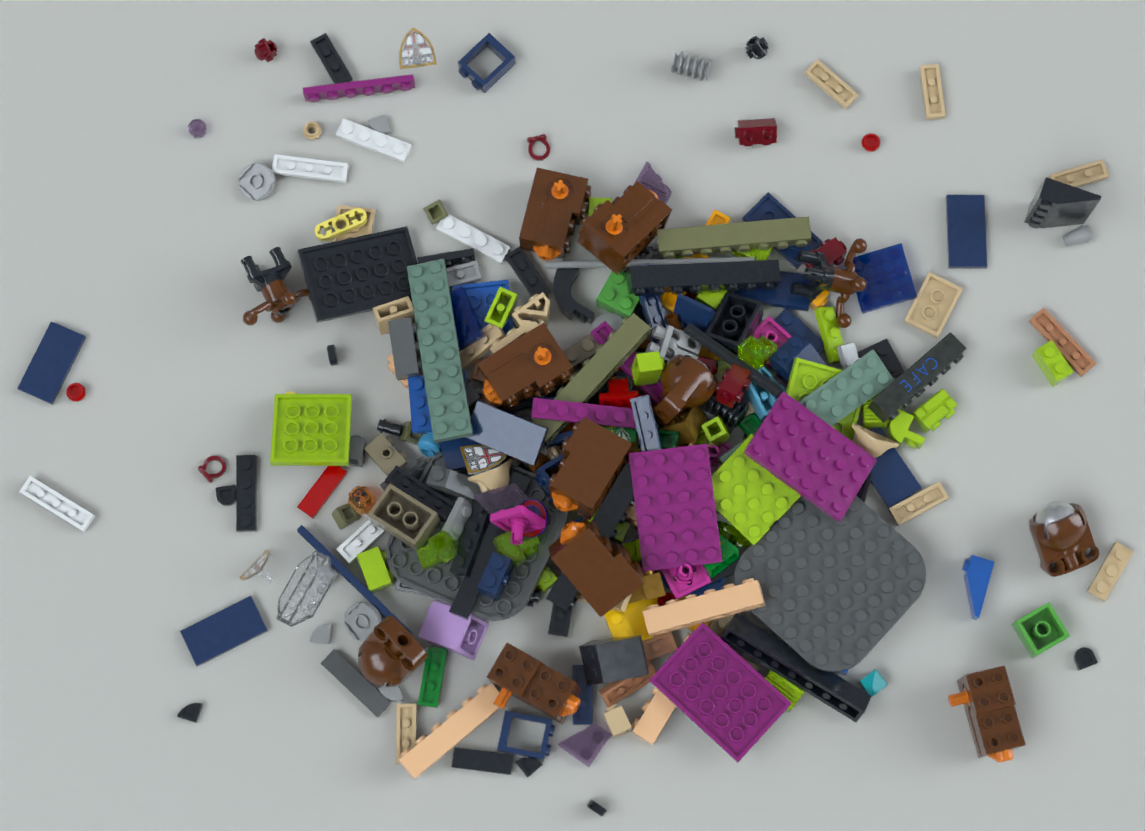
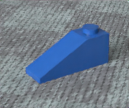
[962,555,994,620]

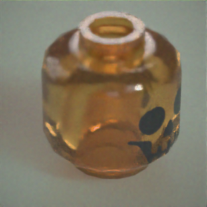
[348,486,377,515]

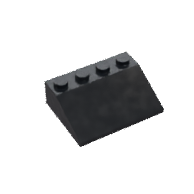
[1024,177,1102,228]

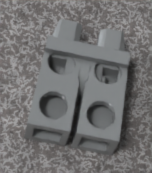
[646,325,701,364]

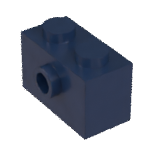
[477,552,514,601]

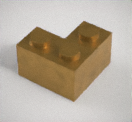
[658,406,707,447]
[628,570,665,604]

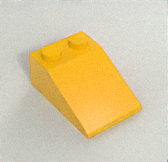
[604,597,672,642]

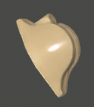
[852,423,899,458]
[468,459,512,494]

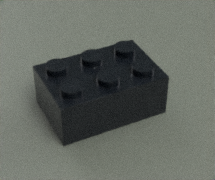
[705,291,763,358]

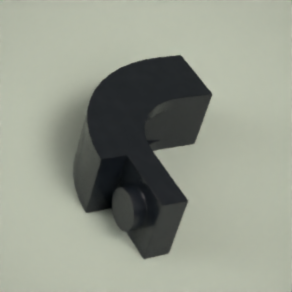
[553,259,595,324]

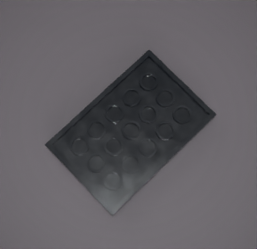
[297,226,418,323]

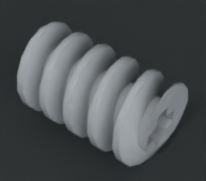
[671,51,712,81]

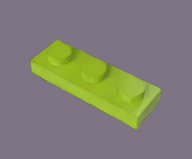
[814,306,844,364]

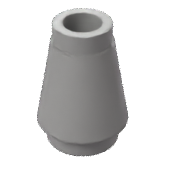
[1062,225,1093,247]

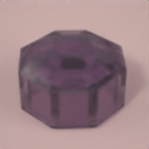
[188,119,207,138]

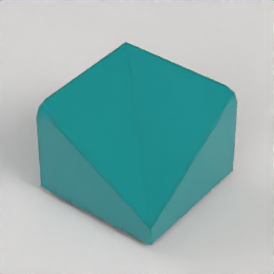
[859,669,887,697]

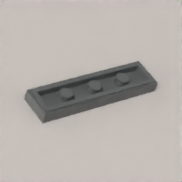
[320,649,391,718]

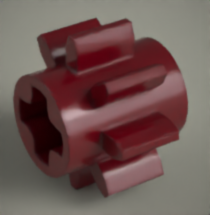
[254,38,277,63]

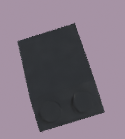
[579,635,649,685]

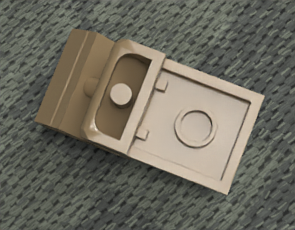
[490,292,551,355]

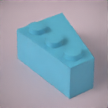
[746,358,786,422]

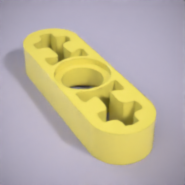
[315,208,367,242]

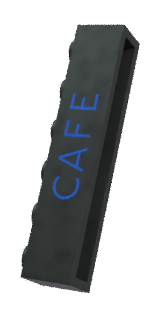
[868,332,966,423]

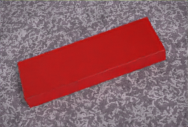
[297,466,348,519]

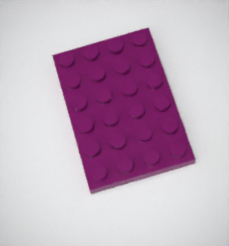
[743,391,877,522]
[629,444,722,571]
[649,622,792,763]

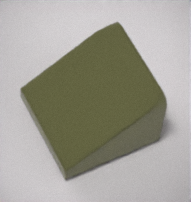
[423,199,448,225]
[399,421,422,445]
[332,502,361,530]

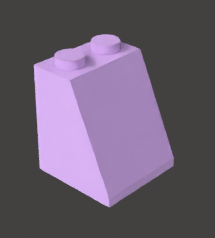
[418,601,489,660]

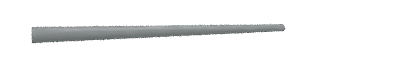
[545,257,754,269]

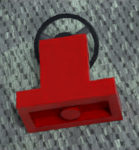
[599,372,639,408]

